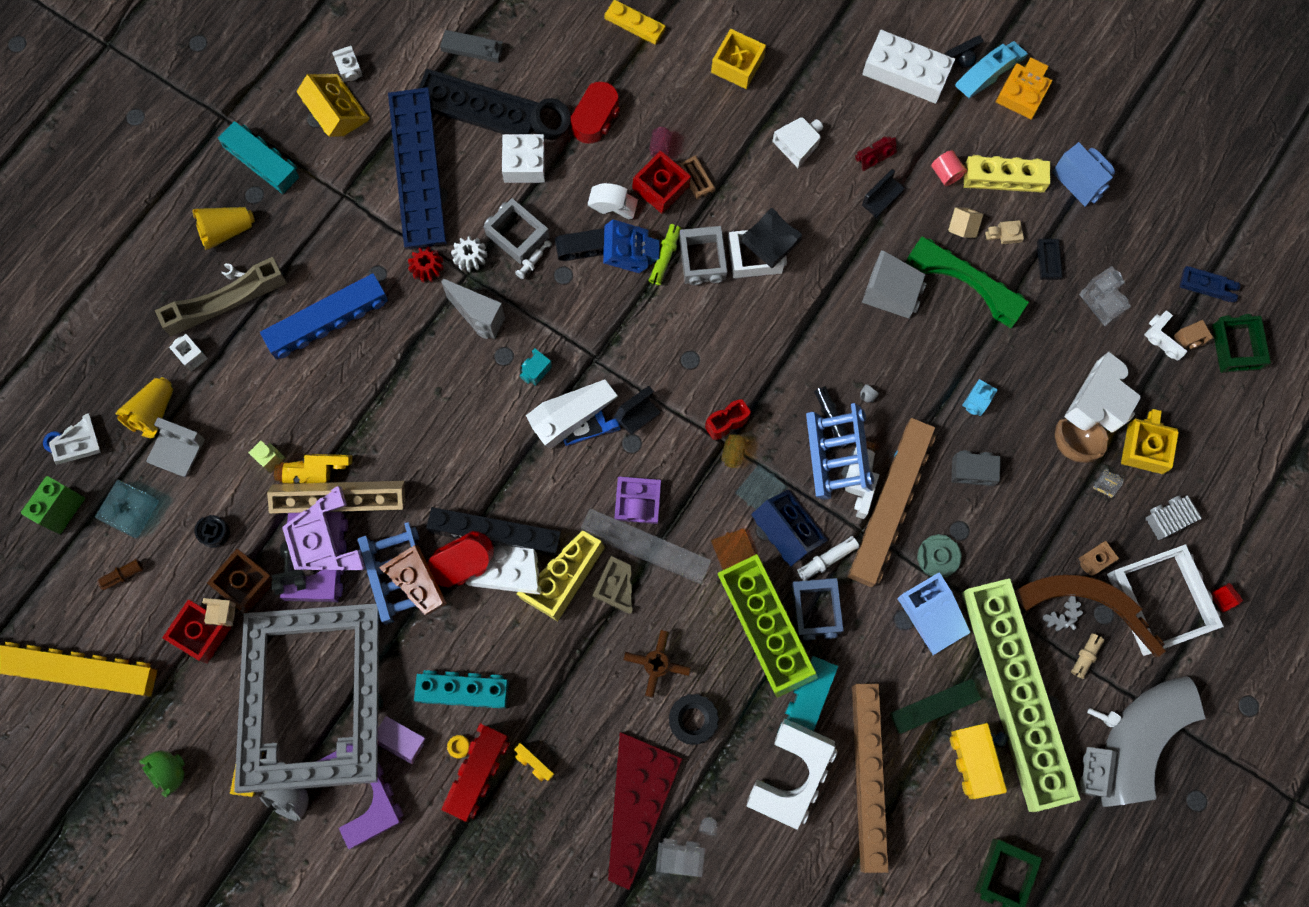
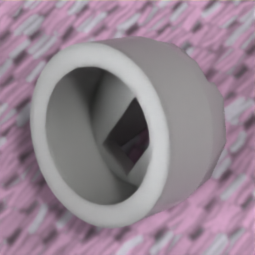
[860,384,879,403]

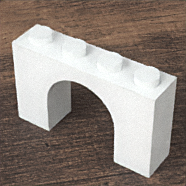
[747,718,837,830]

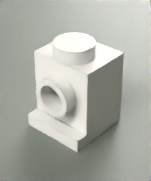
[332,46,363,82]
[169,334,208,372]

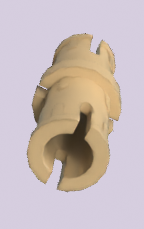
[1071,634,1105,679]

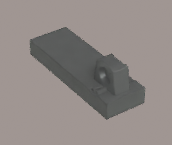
[440,30,503,63]

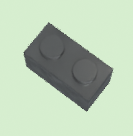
[951,450,1000,486]

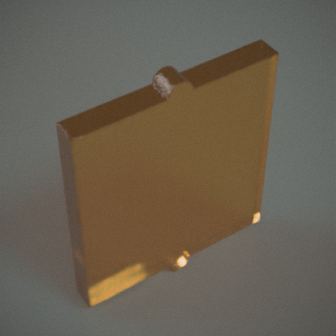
[711,528,755,571]

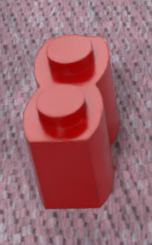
[705,399,751,440]

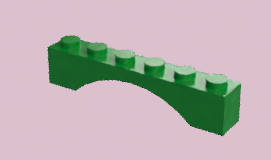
[905,236,1029,328]

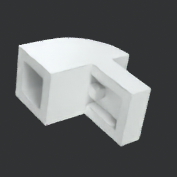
[587,183,638,220]

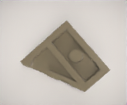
[592,556,632,614]

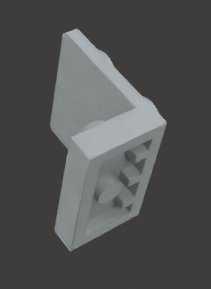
[147,417,205,477]

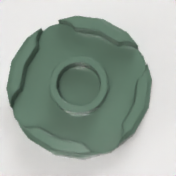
[917,534,962,578]

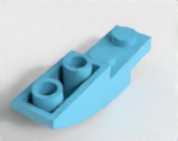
[955,41,1028,98]

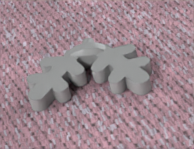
[1042,596,1083,631]

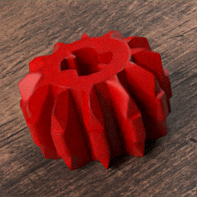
[408,246,444,283]

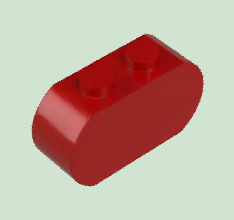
[571,82,620,144]
[428,531,494,587]

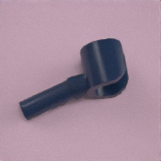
[991,731,1009,748]

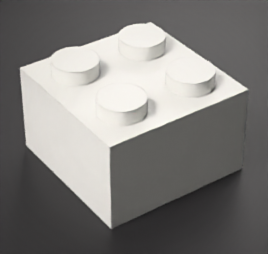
[502,134,545,183]

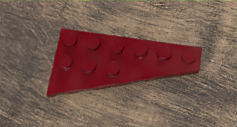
[608,732,682,890]

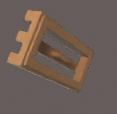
[678,155,715,200]

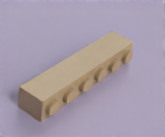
[267,481,405,513]

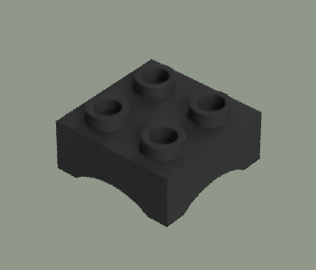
[742,207,802,269]

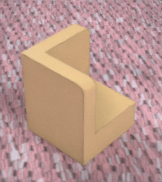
[949,207,983,238]
[202,598,236,626]

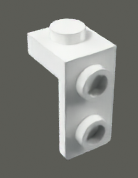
[1144,310,1187,361]

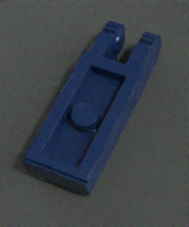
[1179,266,1241,302]

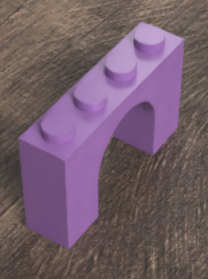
[280,512,348,602]
[316,745,403,849]

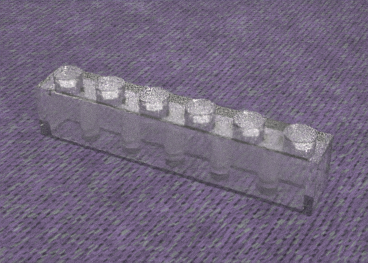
[581,509,711,585]

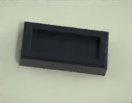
[1037,239,1063,280]

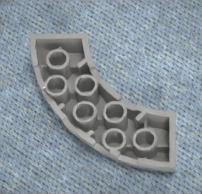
[1101,676,1205,807]

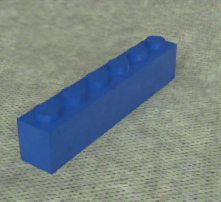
[260,273,388,360]

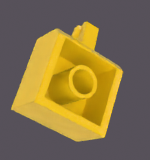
[1121,409,1178,474]

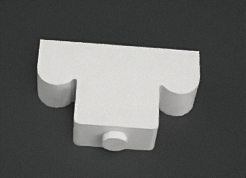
[1064,352,1140,433]

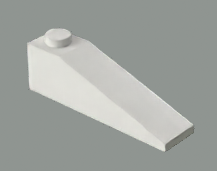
[526,380,618,449]

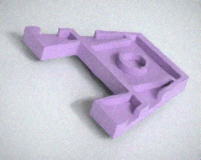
[282,486,365,570]

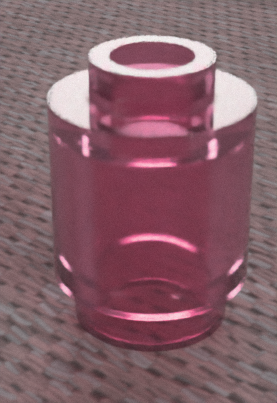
[649,127,672,157]

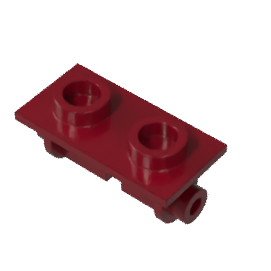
[855,136,897,171]

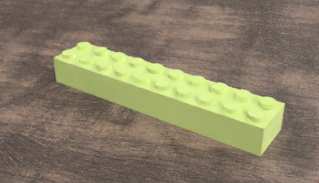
[962,578,1080,812]

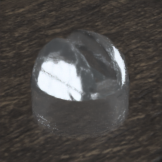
[699,817,718,836]

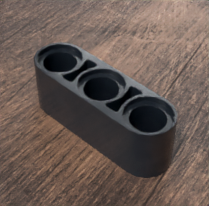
[555,228,604,261]

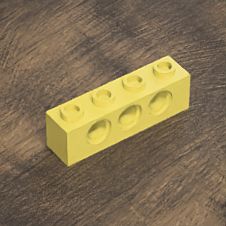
[964,155,1050,192]

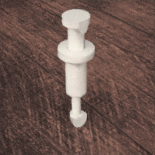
[515,240,551,279]

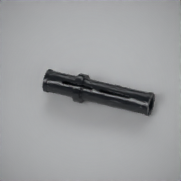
[814,386,853,449]

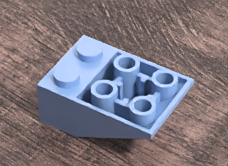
[897,572,970,655]

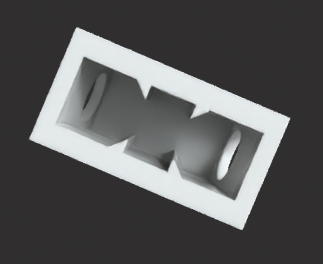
[773,118,823,168]

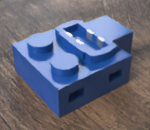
[603,219,659,273]

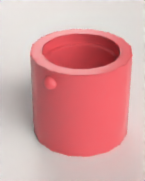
[931,150,967,186]

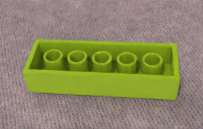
[717,554,818,698]

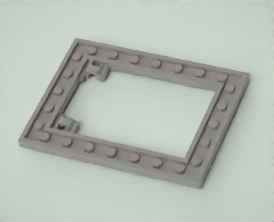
[234,604,379,793]

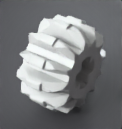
[451,236,487,272]

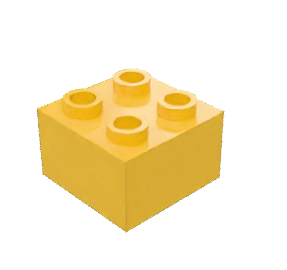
[711,28,766,89]

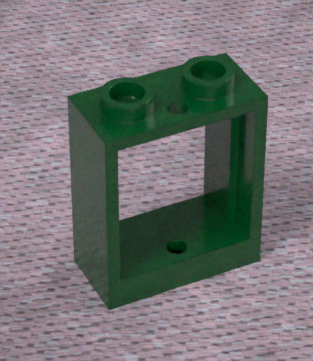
[1212,314,1271,373]
[974,839,1042,907]

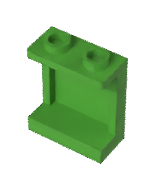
[21,476,85,535]

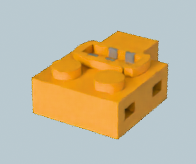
[996,57,1052,119]

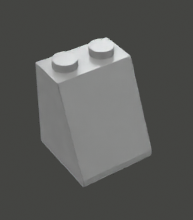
[862,250,926,318]

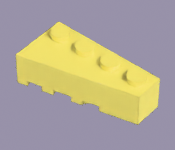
[517,531,605,622]

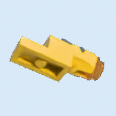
[274,454,352,484]

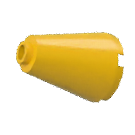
[192,207,255,250]
[116,377,173,438]

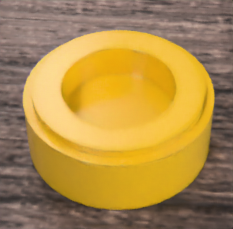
[447,735,470,758]

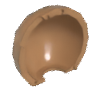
[1055,419,1109,463]

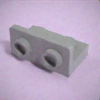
[1080,747,1117,798]

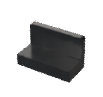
[862,169,905,218]
[614,386,660,435]

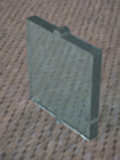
[735,464,786,509]

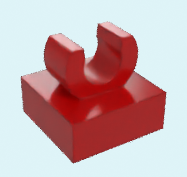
[1211,582,1243,613]

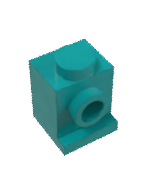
[519,348,552,386]

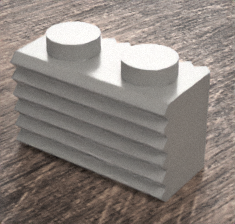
[1146,495,1202,540]

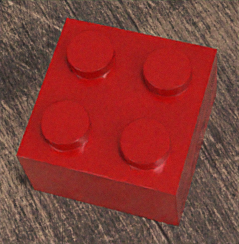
[632,150,691,214]
[162,599,233,664]

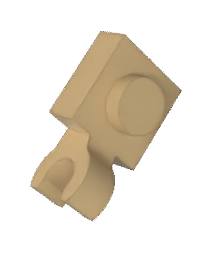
[985,220,1024,244]

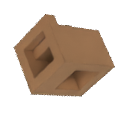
[1173,320,1213,350]
[1078,541,1119,576]

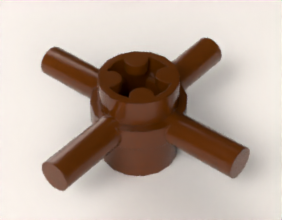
[623,630,691,698]

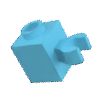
[962,379,997,416]

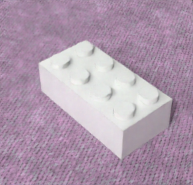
[862,30,955,104]

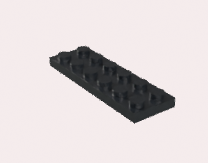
[418,69,538,134]

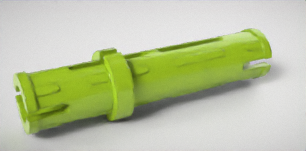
[648,224,682,285]

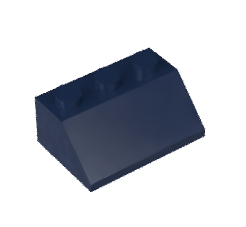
[751,489,828,566]

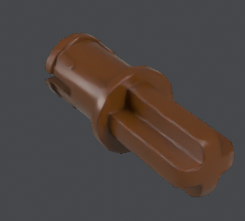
[97,558,143,590]

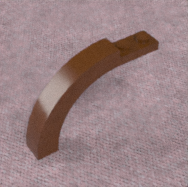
[1014,575,1166,658]

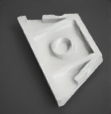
[465,545,541,594]

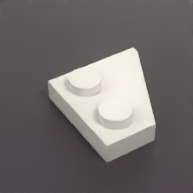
[49,413,101,465]

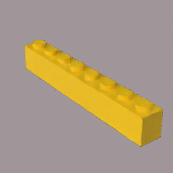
[0,642,158,697]

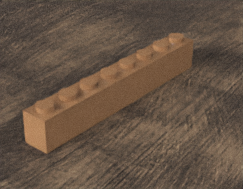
[847,418,936,588]
[852,684,888,873]

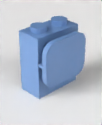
[1052,142,1115,207]

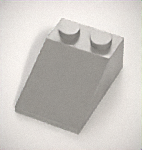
[442,279,505,339]

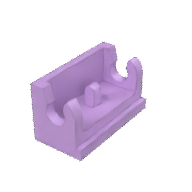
[378,716,425,765]

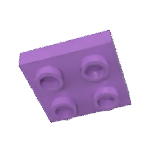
[614,477,661,524]

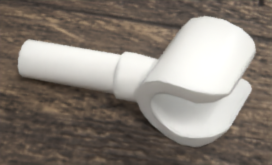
[222,263,245,279]
[1087,708,1122,727]

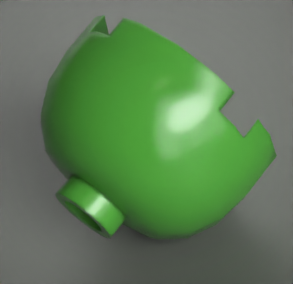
[139,750,185,798]

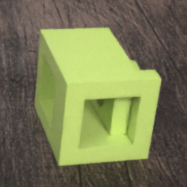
[249,441,285,473]

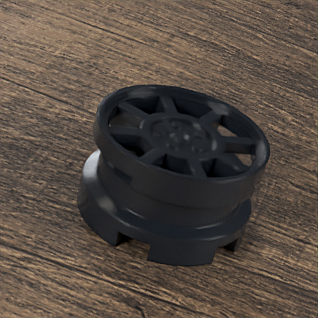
[194,515,230,548]

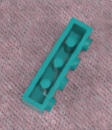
[414,670,509,709]

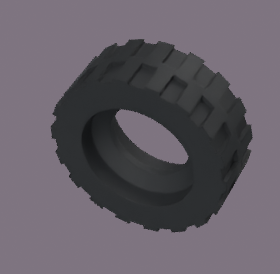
[669,694,719,745]

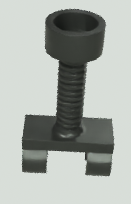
[272,542,306,595]

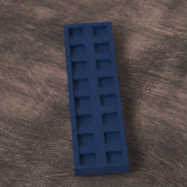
[388,87,446,250]

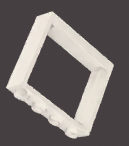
[1107,544,1224,656]

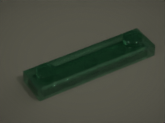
[890,679,981,734]

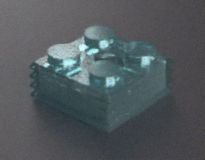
[95,480,159,538]

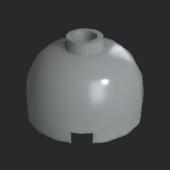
[260,788,309,821]

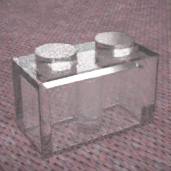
[655,839,705,877]

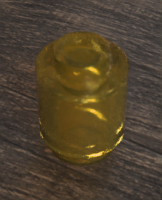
[721,435,746,468]

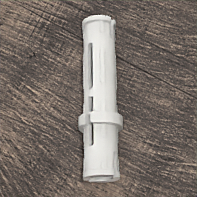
[797,536,859,581]

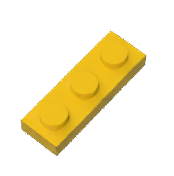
[604,0,665,45]

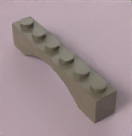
[155,257,287,337]

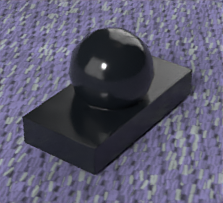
[944,35,984,68]

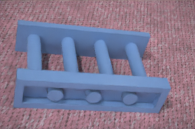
[806,403,874,500]
[357,522,419,625]

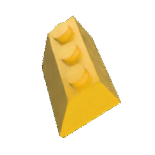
[297,74,370,137]
[950,723,1007,799]

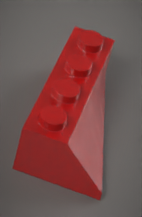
[441,723,510,822]

